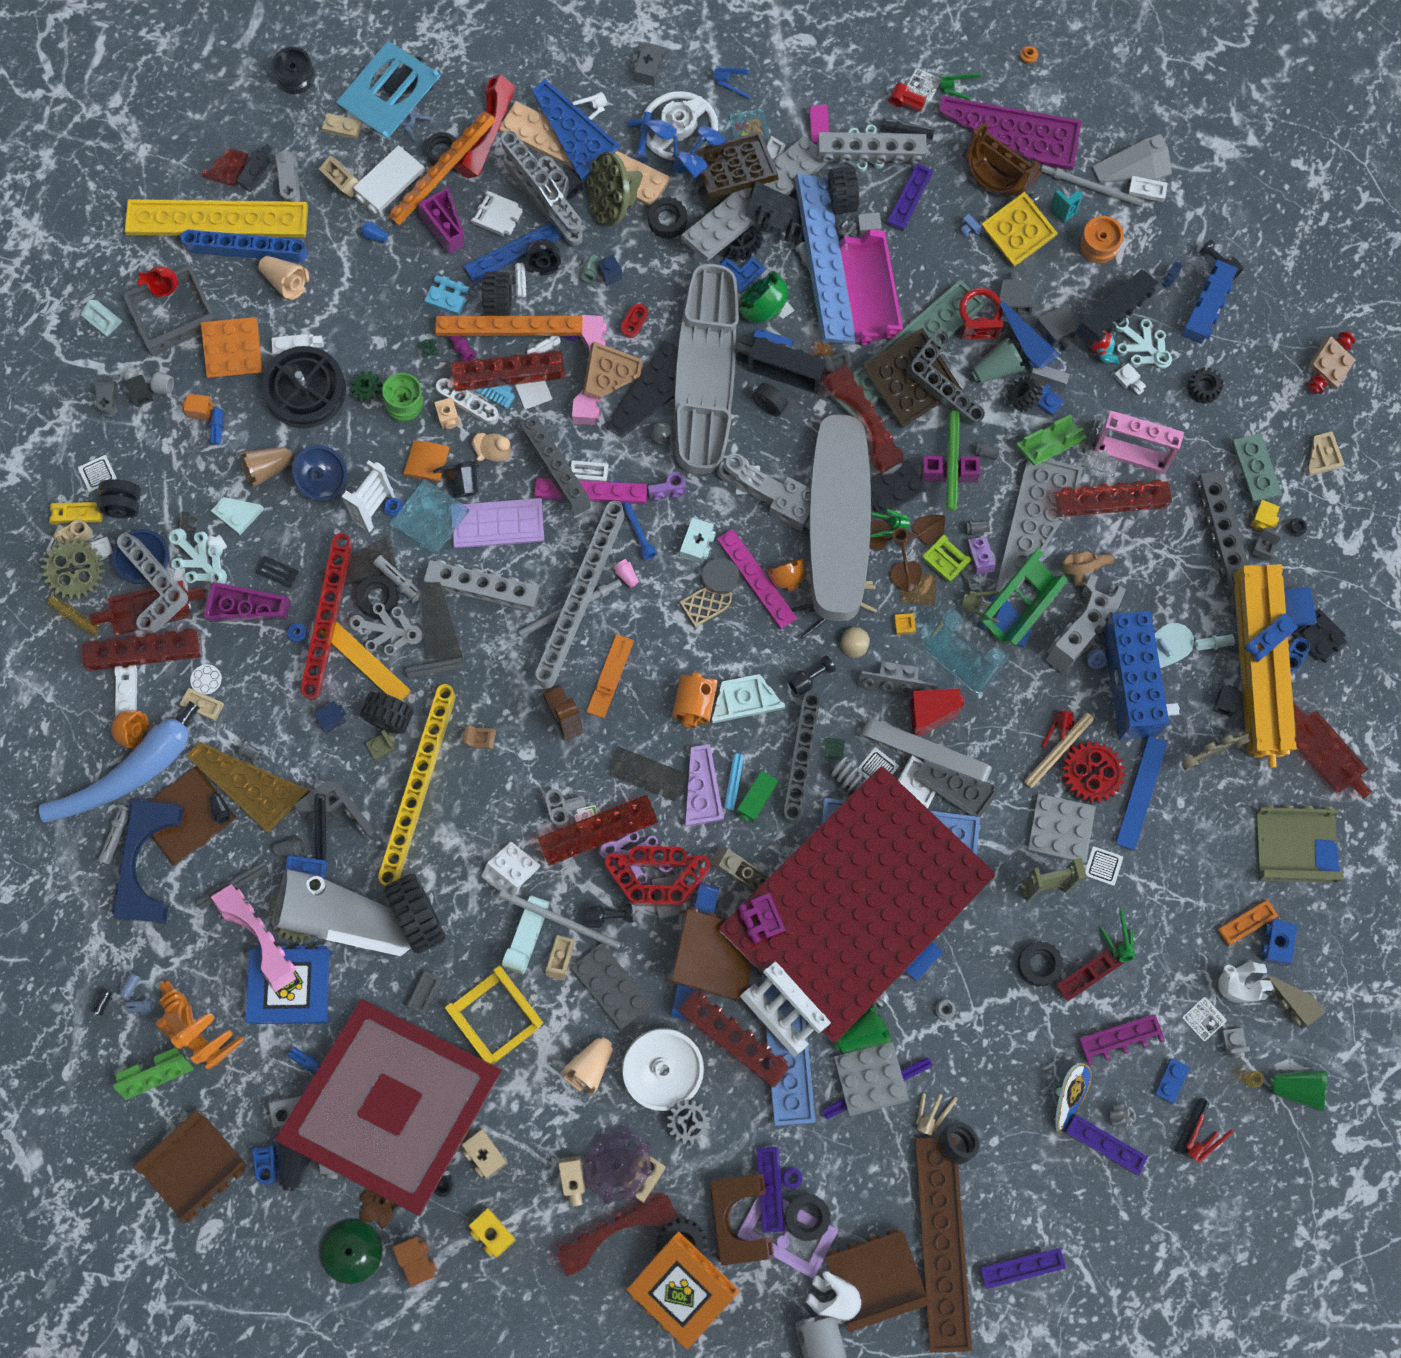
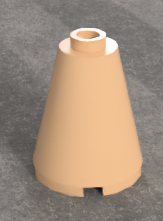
[259,256,309,300]
[560,1037,613,1096]

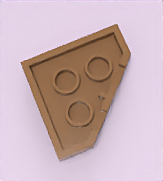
[582,342,643,400]

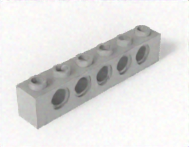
[817,132,927,164]
[424,560,541,613]

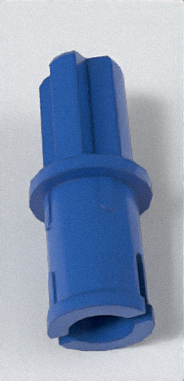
[209,408,224,445]
[288,1047,321,1075]

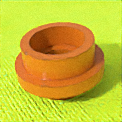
[1020,46,1038,64]

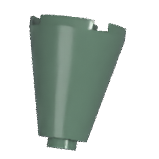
[971,337,1025,383]

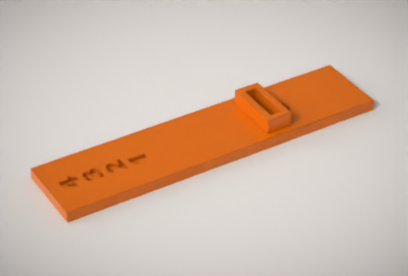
[587,634,634,719]

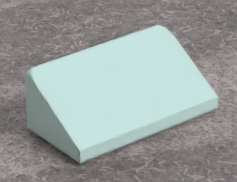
[81,300,122,336]

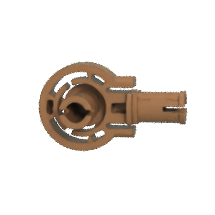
[1062,551,1114,585]

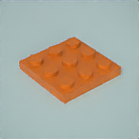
[201,317,263,378]

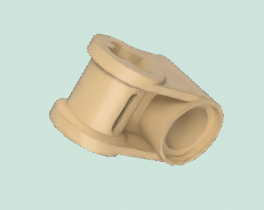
[53,519,93,544]

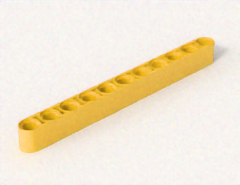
[378,684,456,887]

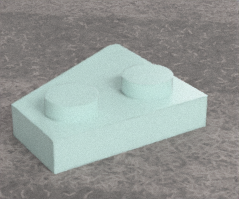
[211,497,264,535]

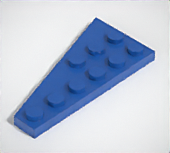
[532,79,620,182]

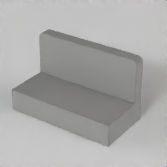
[1030,366,1070,393]

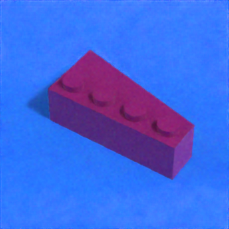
[203,582,292,622]

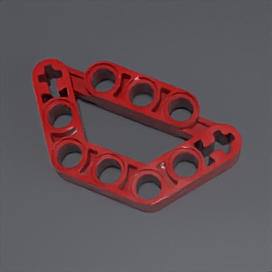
[605,846,711,907]

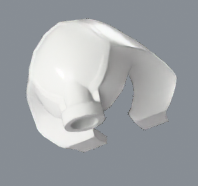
[1218,962,1273,1003]
[806,1271,861,1324]

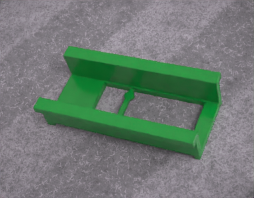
[978,548,1068,646]

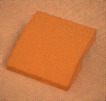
[404,441,450,483]

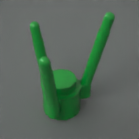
[940,73,982,100]
[870,509,910,538]
[1100,910,1136,962]

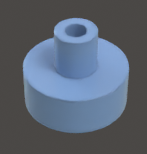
[1087,649,1107,669]

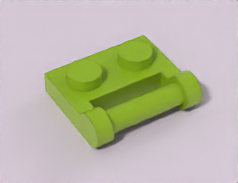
[922,535,972,583]

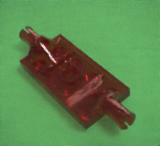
[90,580,206,636]
[1293,702,1373,799]

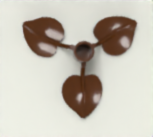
[869,514,946,592]

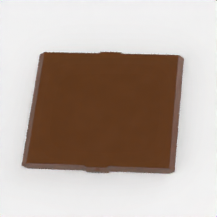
[149,767,237,866]

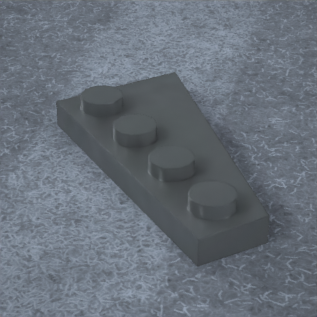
[913,760,1001,817]

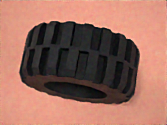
[384,873,446,954]

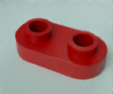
[621,304,648,338]

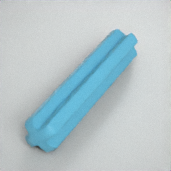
[724,753,744,810]

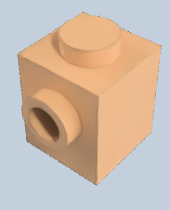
[434,397,460,429]

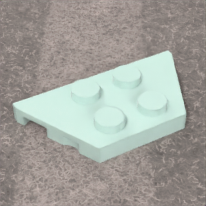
[712,674,785,723]

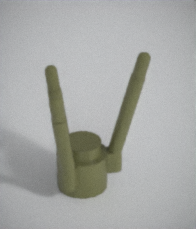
[963,591,1000,623]

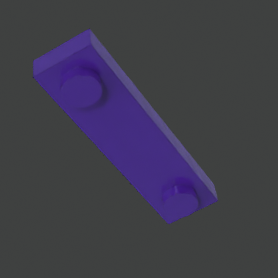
[887,164,933,231]
[1065,1115,1148,1175]
[757,1147,785,1233]
[980,1248,1066,1289]

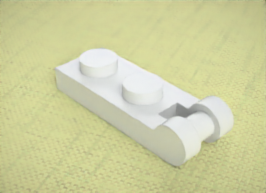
[115,665,137,717]

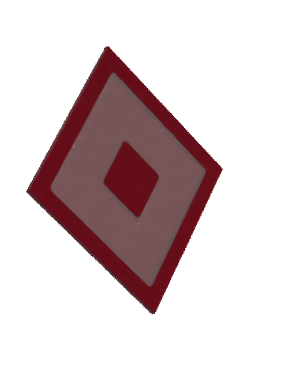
[275,999,502,1217]

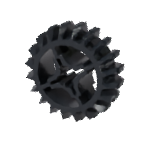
[721,225,763,261]

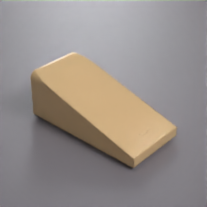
[546,935,575,980]

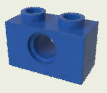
[1261,920,1298,966]

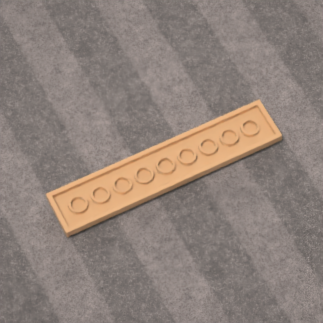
[499,101,670,207]

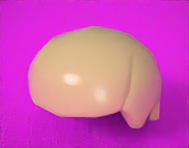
[840,627,870,658]

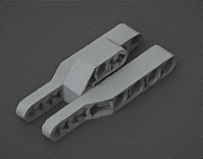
[501,130,583,246]

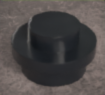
[1288,518,1307,537]

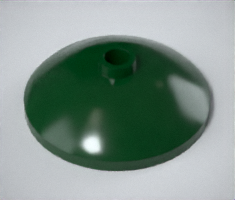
[320,1220,383,1284]

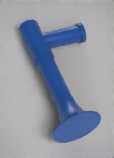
[628,112,652,163]

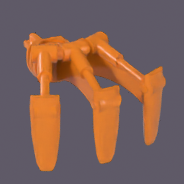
[155,981,244,1070]

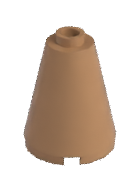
[239,447,294,488]

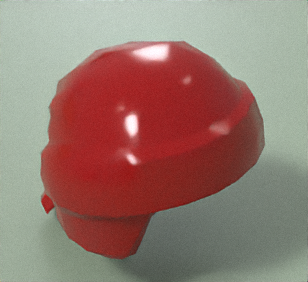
[137,266,178,297]

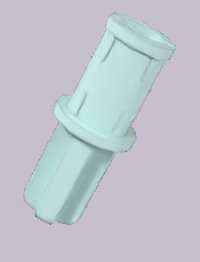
[1195,634,1235,651]

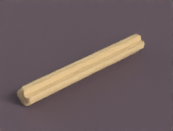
[1024,713,1094,788]

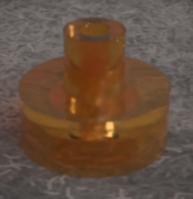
[814,341,834,357]

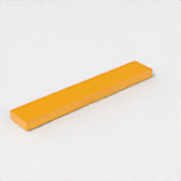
[320,616,411,701]

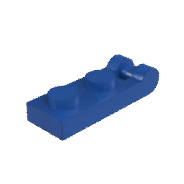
[1244,613,1298,662]

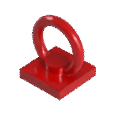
[959,288,1003,340]

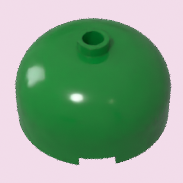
[738,271,788,324]

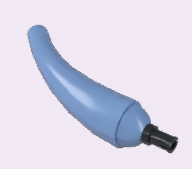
[39,701,200,822]

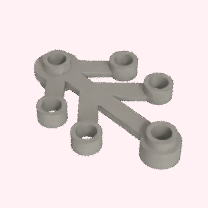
[349,602,423,655]

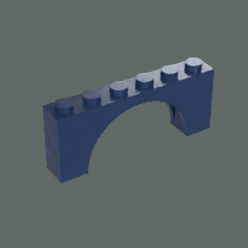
[112,800,184,924]

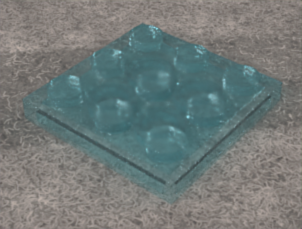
[391,479,470,555]

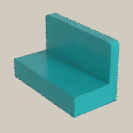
[1049,189,1083,223]

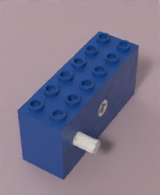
[1102,611,1180,740]

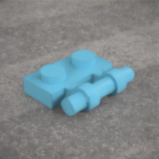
[425,275,470,316]

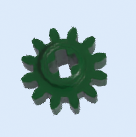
[349,371,383,404]

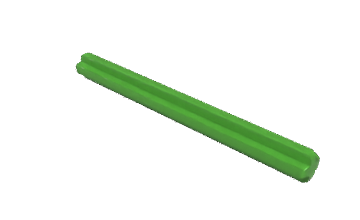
[946,410,960,511]

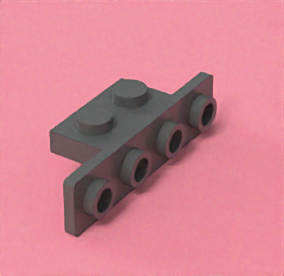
[858,661,937,696]

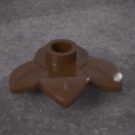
[359,1190,393,1229]

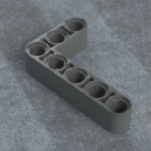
[906,330,985,425]

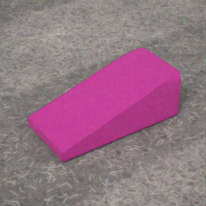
[809,105,829,144]

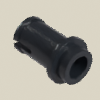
[90,989,113,1016]

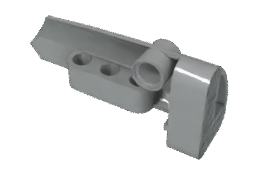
[271,869,410,956]

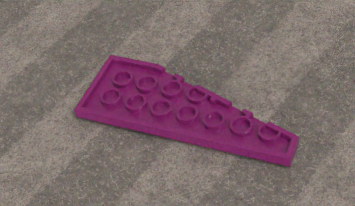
[938,96,1082,171]

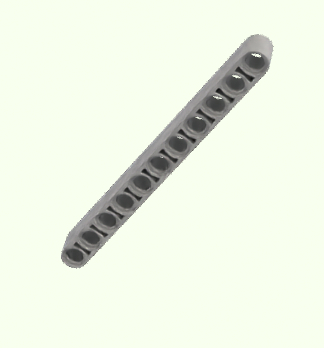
[535,501,625,689]

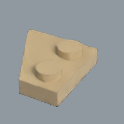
[1308,432,1345,476]

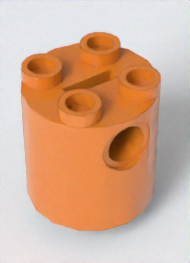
[672,672,718,728]

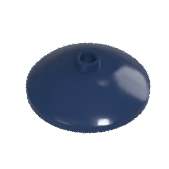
[292,445,347,501]
[112,529,170,584]

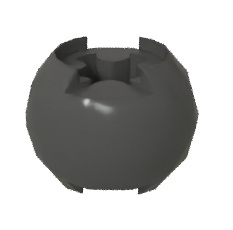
[650,422,673,445]

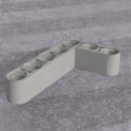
[117,533,188,633]

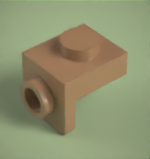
[463,725,496,749]

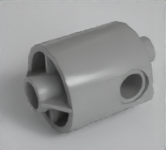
[795,1315,847,1358]

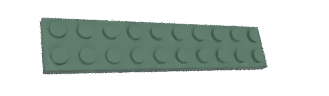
[830,279,986,419]

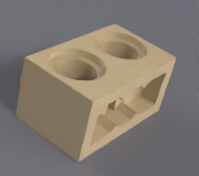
[622,1153,666,1203]

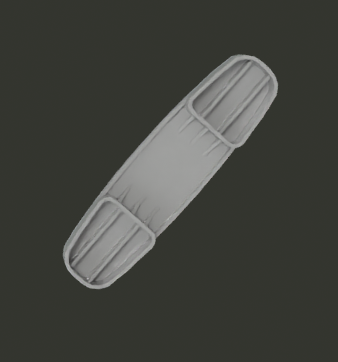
[674,264,739,474]
[809,415,871,621]

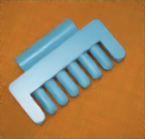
[476,377,515,409]

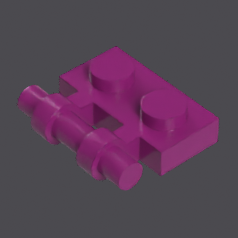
[738,893,785,944]

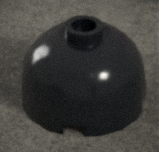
[525,239,561,276]

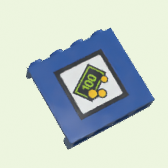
[246,946,333,1024]

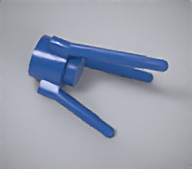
[714,66,750,99]

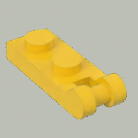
[49,502,103,525]

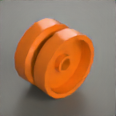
[1080,216,1124,263]

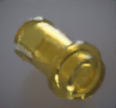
[1244,1071,1264,1087]

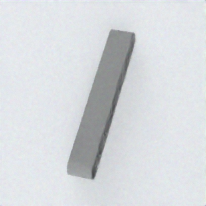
[860,718,992,782]

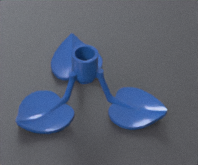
[644,120,726,178]

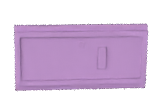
[452,498,544,548]

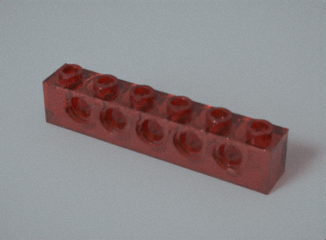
[451,350,565,392]
[1055,479,1172,517]
[82,629,203,672]
[538,795,658,866]
[678,991,790,1088]

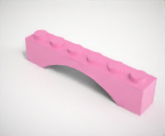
[572,315,607,425]
[211,884,296,992]

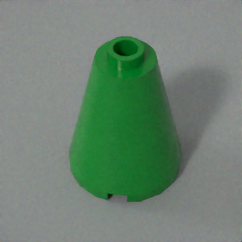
[834,1005,892,1053]
[1270,1070,1327,1111]

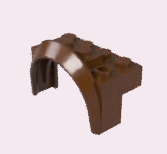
[962,123,1042,198]

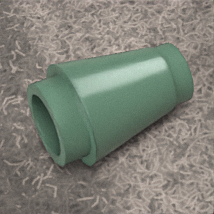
[580,255,599,283]

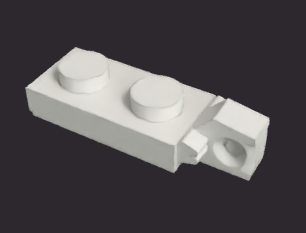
[272,334,324,357]

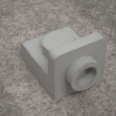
[1221,1028,1250,1058]

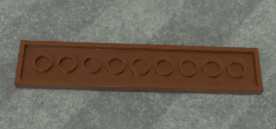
[915,1137,972,1353]

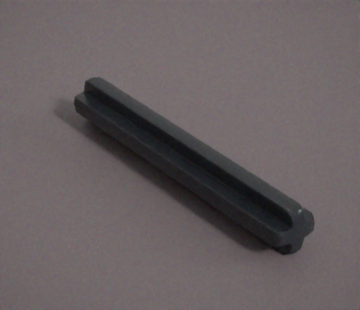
[314,793,327,860]

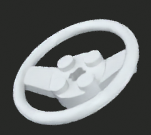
[642,91,718,161]

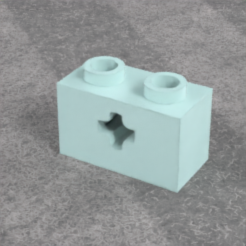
[680,518,716,564]

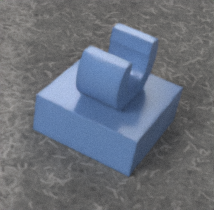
[961,214,983,237]

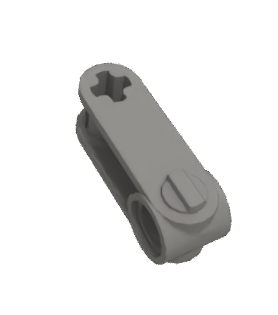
[275,150,301,202]

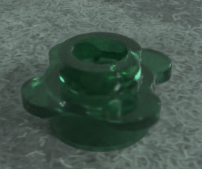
[418,339,439,358]

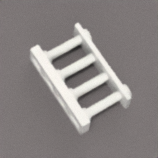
[342,460,395,533]
[740,962,831,1057]

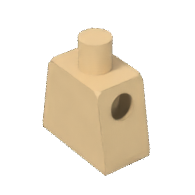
[559,1155,585,1206]

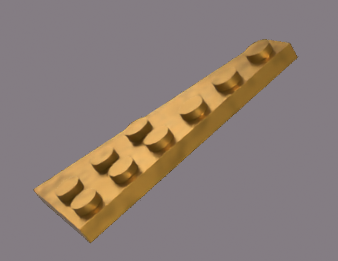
[186,742,311,833]

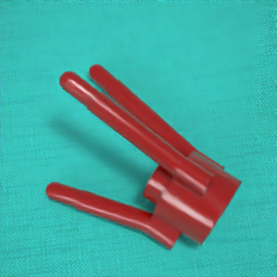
[1041,710,1075,754]
[1186,1114,1233,1163]

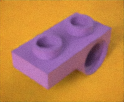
[648,472,686,500]
[968,536,996,575]

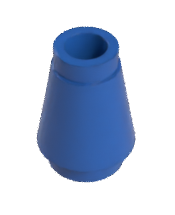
[360,221,389,243]

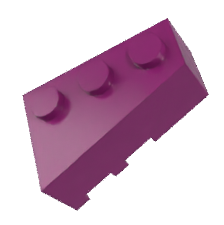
[418,187,464,254]

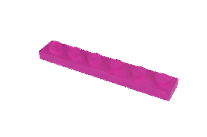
[535,478,648,504]
[717,529,797,630]

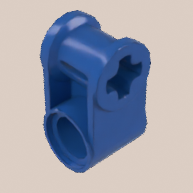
[252,1144,278,1185]

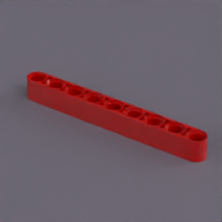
[301,533,352,700]

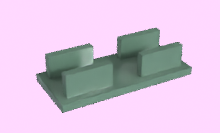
[1232,433,1282,502]

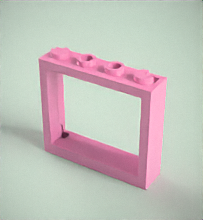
[1093,410,1184,475]

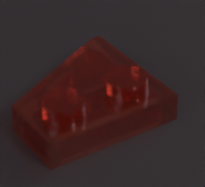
[202,148,249,187]

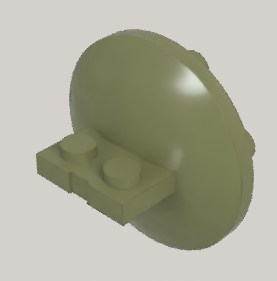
[586,152,643,226]

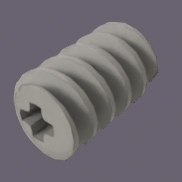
[829,756,868,794]

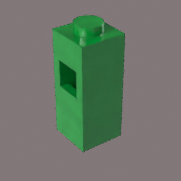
[737,771,779,824]

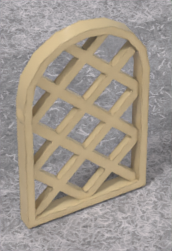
[680,587,732,627]

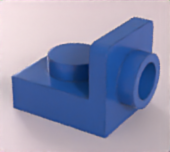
[1037,384,1064,417]

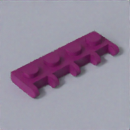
[1079,1014,1165,1066]

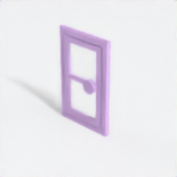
[737,1196,838,1279]

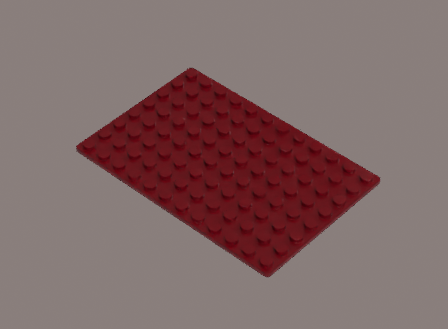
[719,766,995,1043]

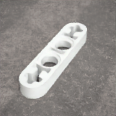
[436,378,499,424]

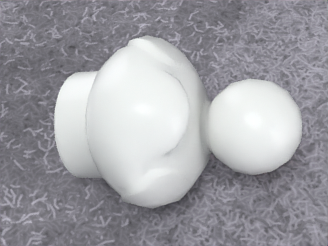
[194,535,227,556]

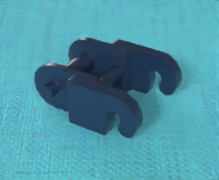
[1162,262,1182,288]

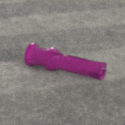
[435,314,477,364]

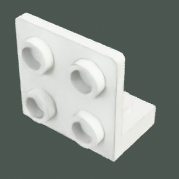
[481,842,540,894]

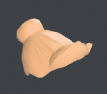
[472,433,511,462]

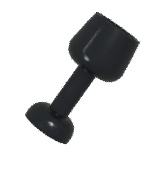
[1199,239,1244,281]
[788,655,836,696]
[584,903,633,928]

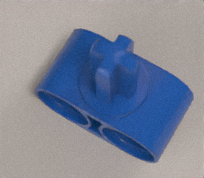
[1289,638,1310,675]

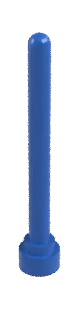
[613,480,657,560]

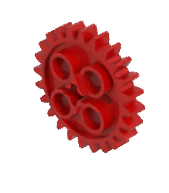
[1061,741,1126,804]

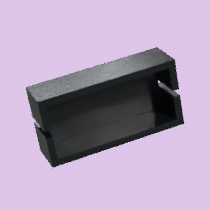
[748,337,827,394]

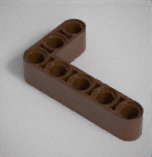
[542,684,584,741]

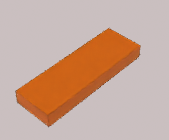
[1217,899,1278,947]

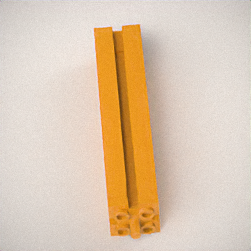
[1233,564,1297,768]

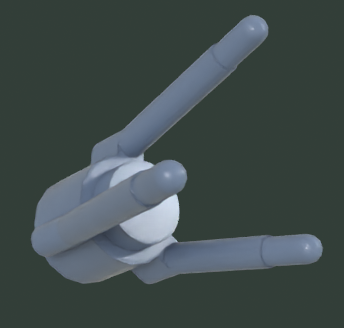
[401,112,431,142]

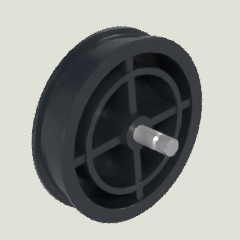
[262,346,346,428]

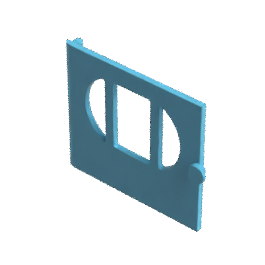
[336,41,441,139]

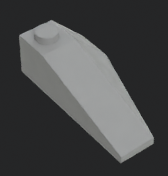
[1092,134,1172,183]

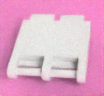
[471,191,523,236]

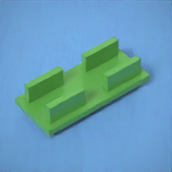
[1016,414,1087,466]
[113,1047,194,1100]

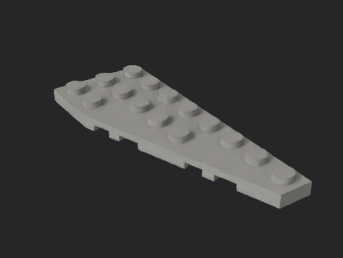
[995,459,1083,597]

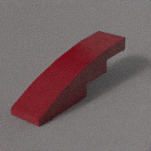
[1056,941,1125,1002]

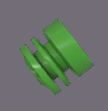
[382,373,423,422]

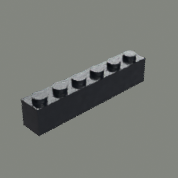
[1075,269,1158,347]

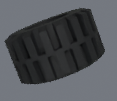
[828,166,859,215]
[482,271,512,316]
[360,692,414,734]
[656,1219,708,1257]

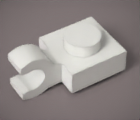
[1113,363,1146,395]

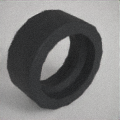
[425,132,457,166]
[752,382,788,417]
[938,1122,980,1164]

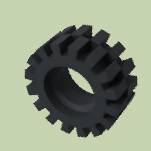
[1187,367,1224,404]
[1007,376,1043,412]

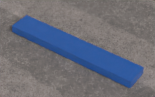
[464,222,564,283]
[1115,736,1167,851]

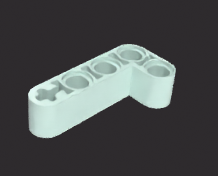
[502,895,550,974]

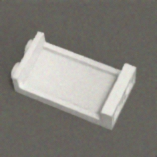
[353,145,426,217]

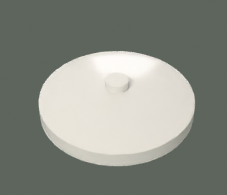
[622,1028,704,1111]

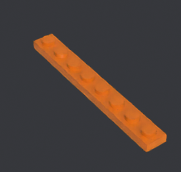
[388,111,496,225]
[436,316,583,336]

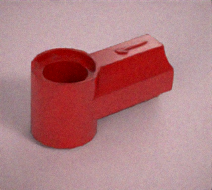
[889,83,927,112]

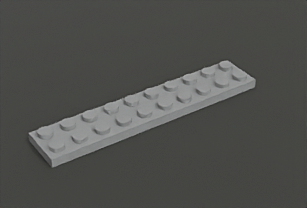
[681,136,828,262]

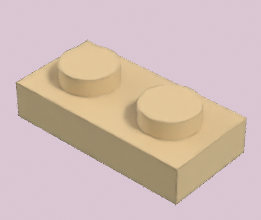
[322,113,362,140]
[180,688,224,721]

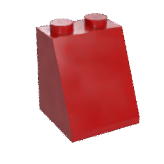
[909,688,964,737]

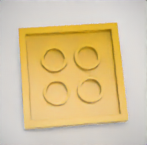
[981,192,1058,267]

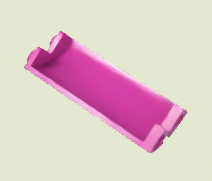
[839,229,903,345]

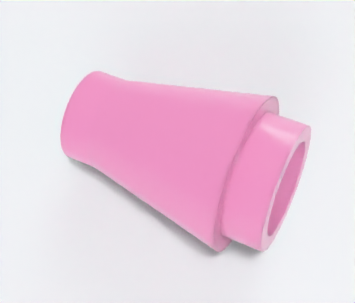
[614,559,639,588]

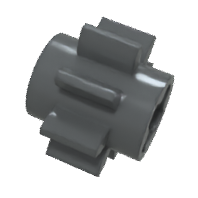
[836,219,858,240]

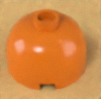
[767,558,806,591]
[111,710,149,749]

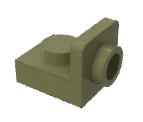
[366,729,396,761]

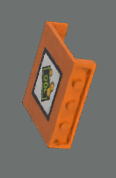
[627,1232,740,1350]

